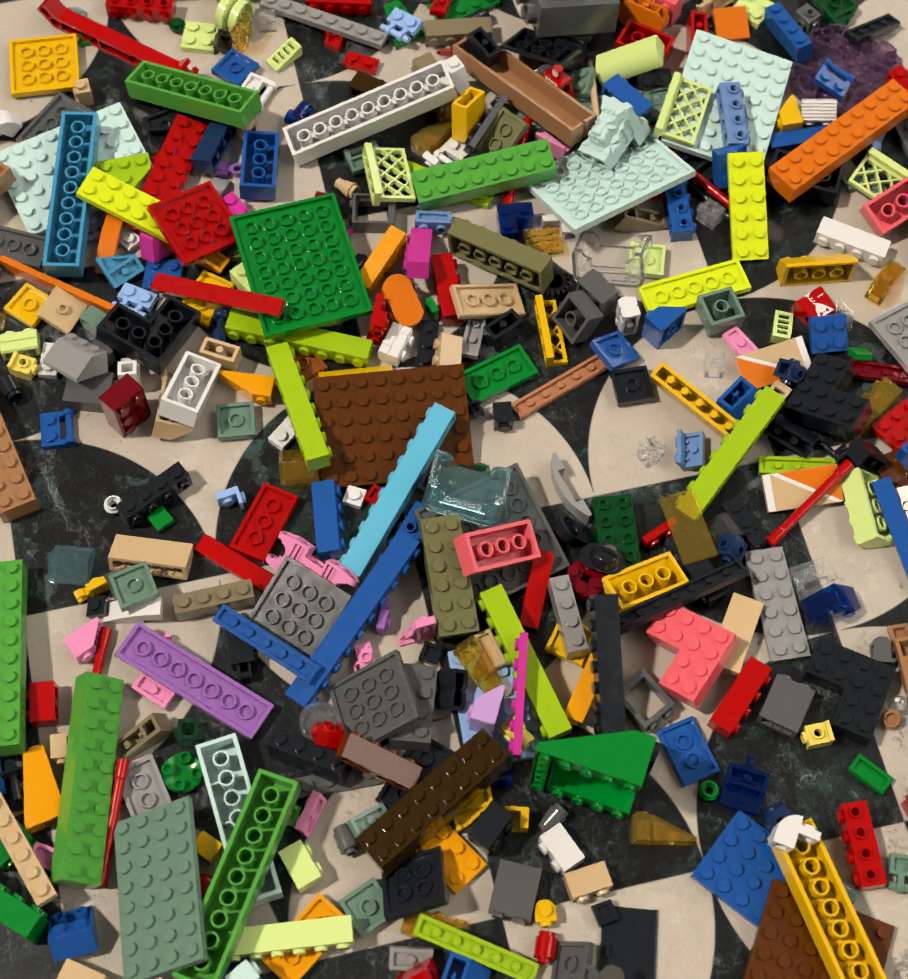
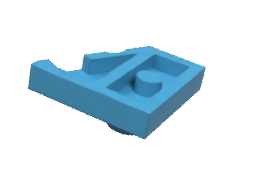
[95,254,145,289]

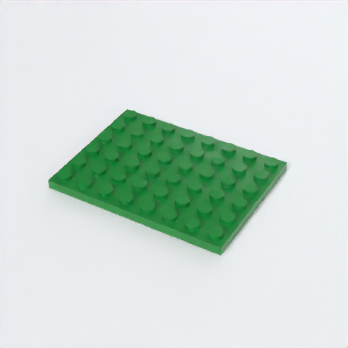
[229,193,373,340]

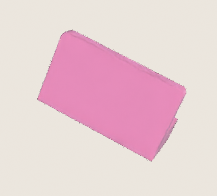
[534,132,572,159]

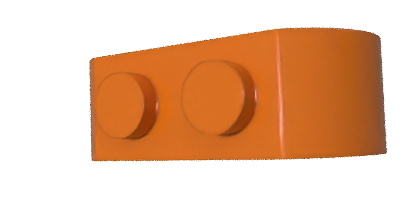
[618,0,669,32]
[381,274,424,329]

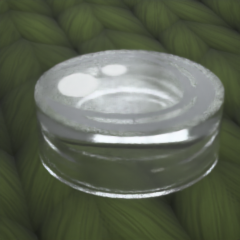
[888,695,908,716]

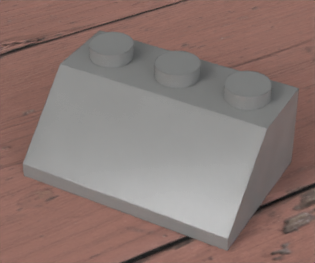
[43,333,108,383]

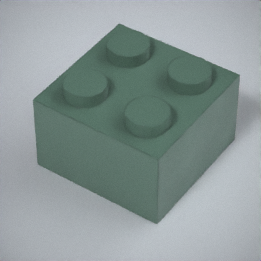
[695,286,745,337]

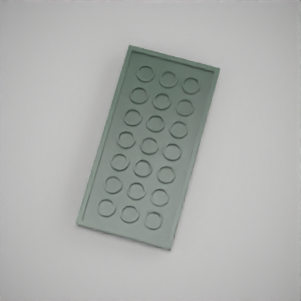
[114,796,208,979]

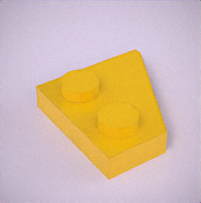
[453,787,492,833]

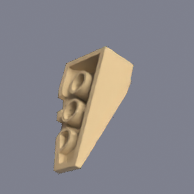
[152,369,193,440]

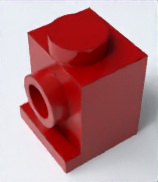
[310,721,344,749]

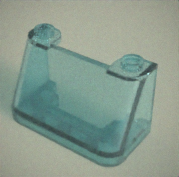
[422,449,512,527]

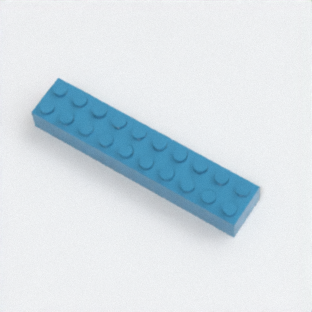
[42,111,101,277]

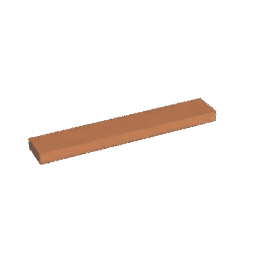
[512,354,608,421]

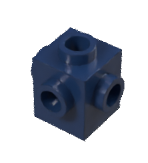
[773,358,807,386]
[715,534,748,564]
[761,801,794,833]

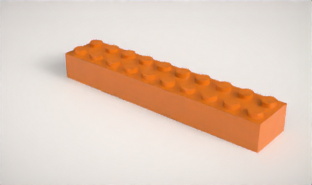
[765,79,908,203]

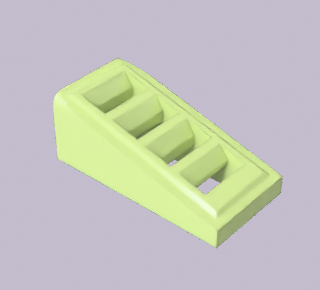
[266,37,303,72]
[770,310,794,343]

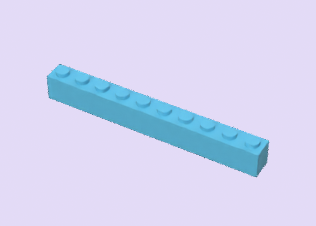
[339,402,456,582]

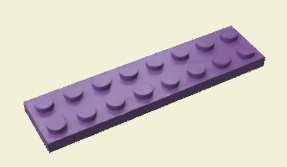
[115,622,274,741]

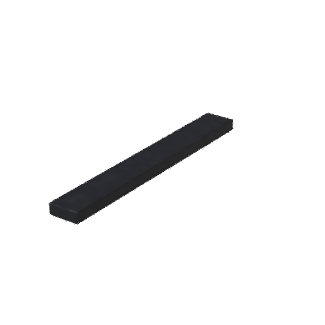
[619,559,749,635]

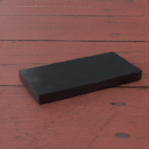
[375,738,454,810]

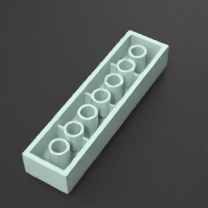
[195,733,284,907]

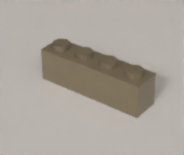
[424,17,493,47]
[172,579,256,622]

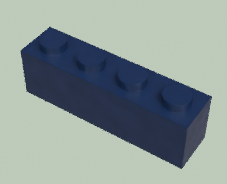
[190,120,236,174]

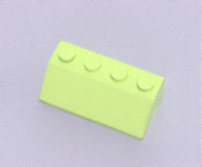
[840,467,894,549]

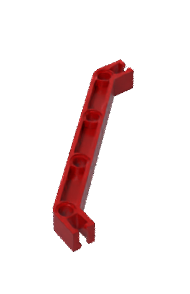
[37,0,200,74]

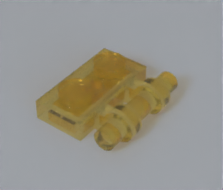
[230,12,252,53]
[523,226,564,255]

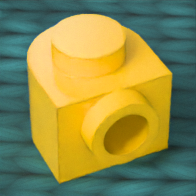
[533,900,557,928]

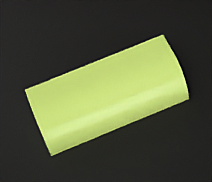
[595,34,664,85]

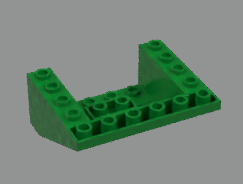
[528,730,657,819]

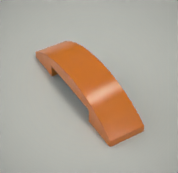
[95,213,126,275]

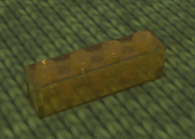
[843,376,903,444]

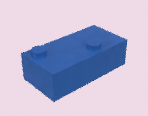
[239,130,279,201]

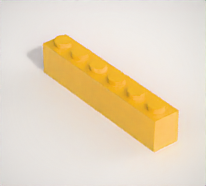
[650,361,736,438]

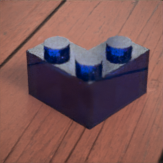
[496,202,534,242]
[801,583,861,625]

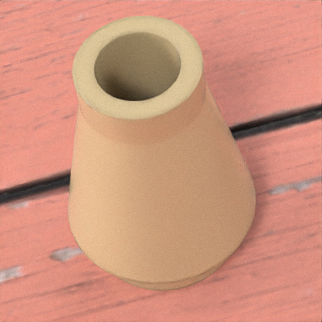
[334,178,361,199]

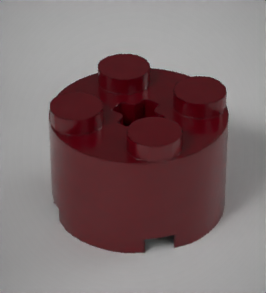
[566,560,605,605]

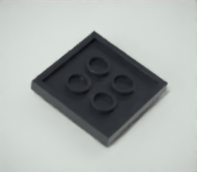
[381,846,449,922]

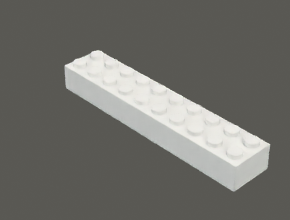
[282,60,458,166]

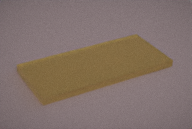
[659,489,718,565]

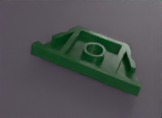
[810,0,859,34]

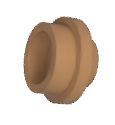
[881,709,902,729]

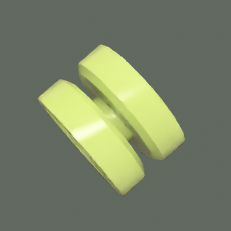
[215,0,254,37]

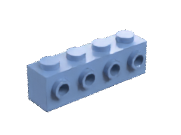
[715,82,751,147]

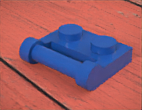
[812,57,855,100]
[40,408,76,450]

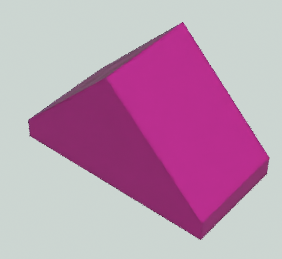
[139,232,173,263]

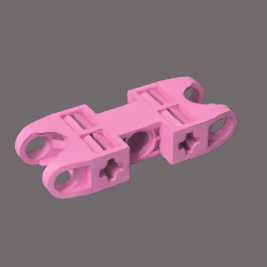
[266,531,360,587]

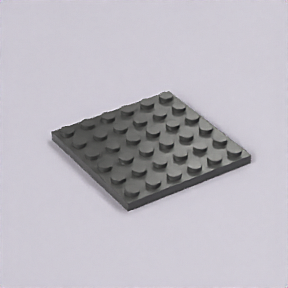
[413,463,570,611]

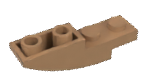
[887,623,908,700]

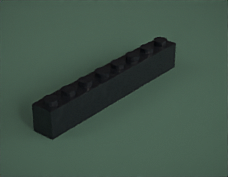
[587,593,626,735]

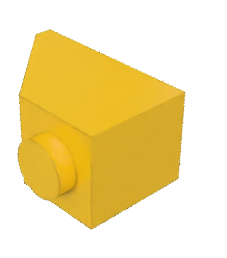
[775,95,803,132]

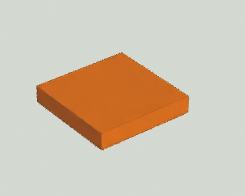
[712,5,750,41]

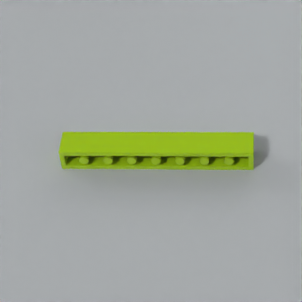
[224,309,373,368]
[266,342,333,472]
[675,386,785,524]
[477,584,572,741]

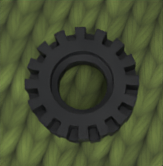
[538,267,570,302]

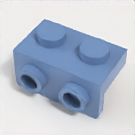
[415,210,451,234]
[675,429,705,471]

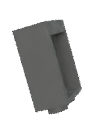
[349,193,396,233]
[623,667,676,733]

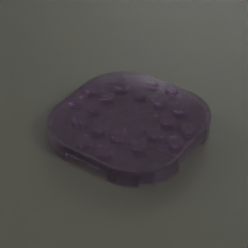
[789,23,903,118]

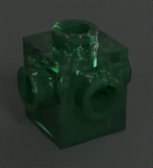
[174,717,204,749]

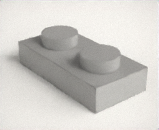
[389,946,433,971]

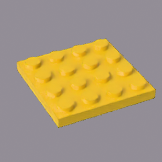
[9,33,80,98]

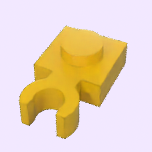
[73,576,110,603]

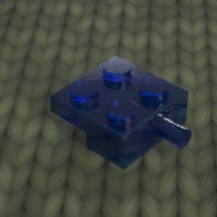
[718,756,770,817]

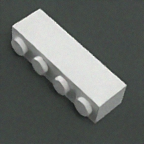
[813,216,891,267]

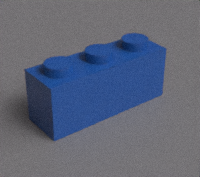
[601,73,653,119]

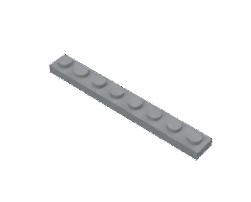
[260,0,388,50]

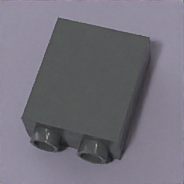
[516,0,620,38]

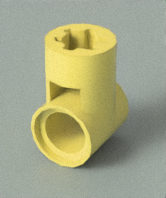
[499,714,535,751]

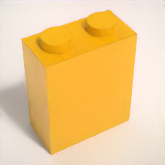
[452,86,485,143]

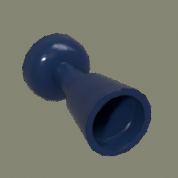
[210,309,230,342]

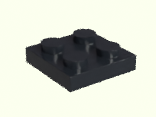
[609,365,655,407]

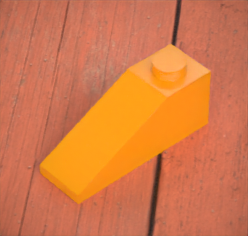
[219,370,276,406]

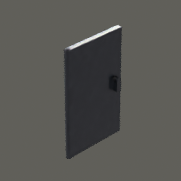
[599,906,658,979]

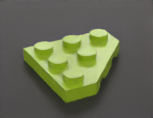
[96,153,152,189]

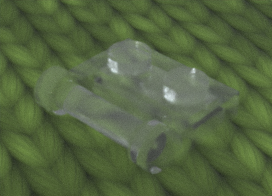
[788,556,839,602]

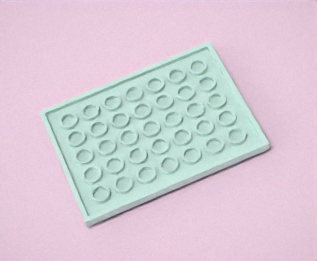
[661,29,793,161]
[0,102,153,235]
[525,133,696,235]

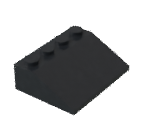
[500,27,584,71]

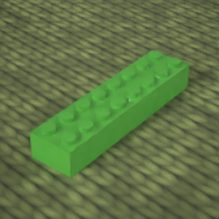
[125,60,262,129]
[410,138,557,211]

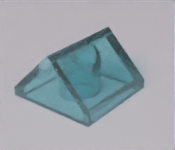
[48,545,95,586]

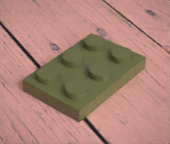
[473,106,530,154]

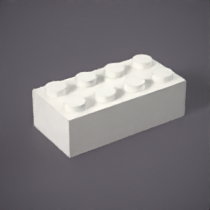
[158,351,221,428]

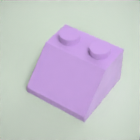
[467,685,506,736]

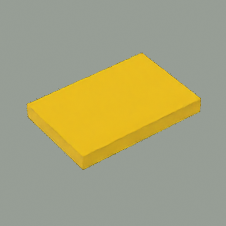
[182,270,235,328]

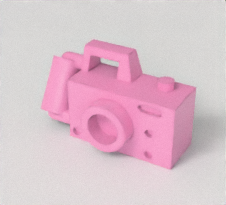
[353,641,375,671]

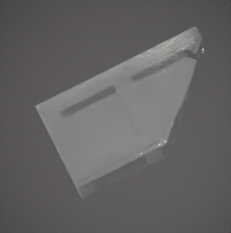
[835,297,854,331]

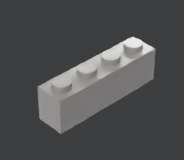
[548,574,589,660]

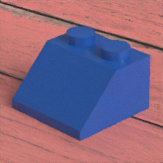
[712,143,747,189]
[641,306,687,349]

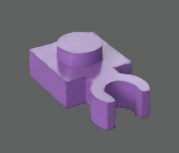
[210,160,241,179]
[376,599,392,636]

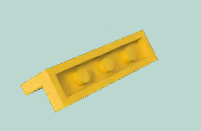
[534,294,568,367]

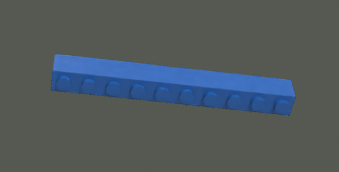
[285,529,422,711]

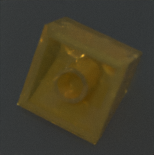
[279,449,319,486]

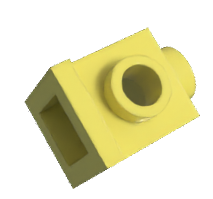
[7,351,39,381]
[800,720,835,750]

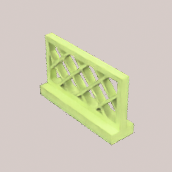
[652,71,712,147]
[362,143,416,206]
[847,147,908,199]

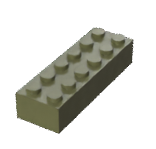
[447,217,554,294]
[418,514,480,640]

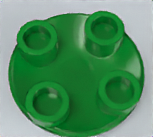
[161,751,203,793]

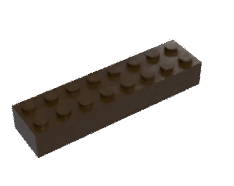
[355,728,514,877]

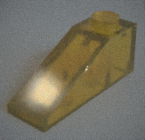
[410,117,452,159]
[630,811,697,846]

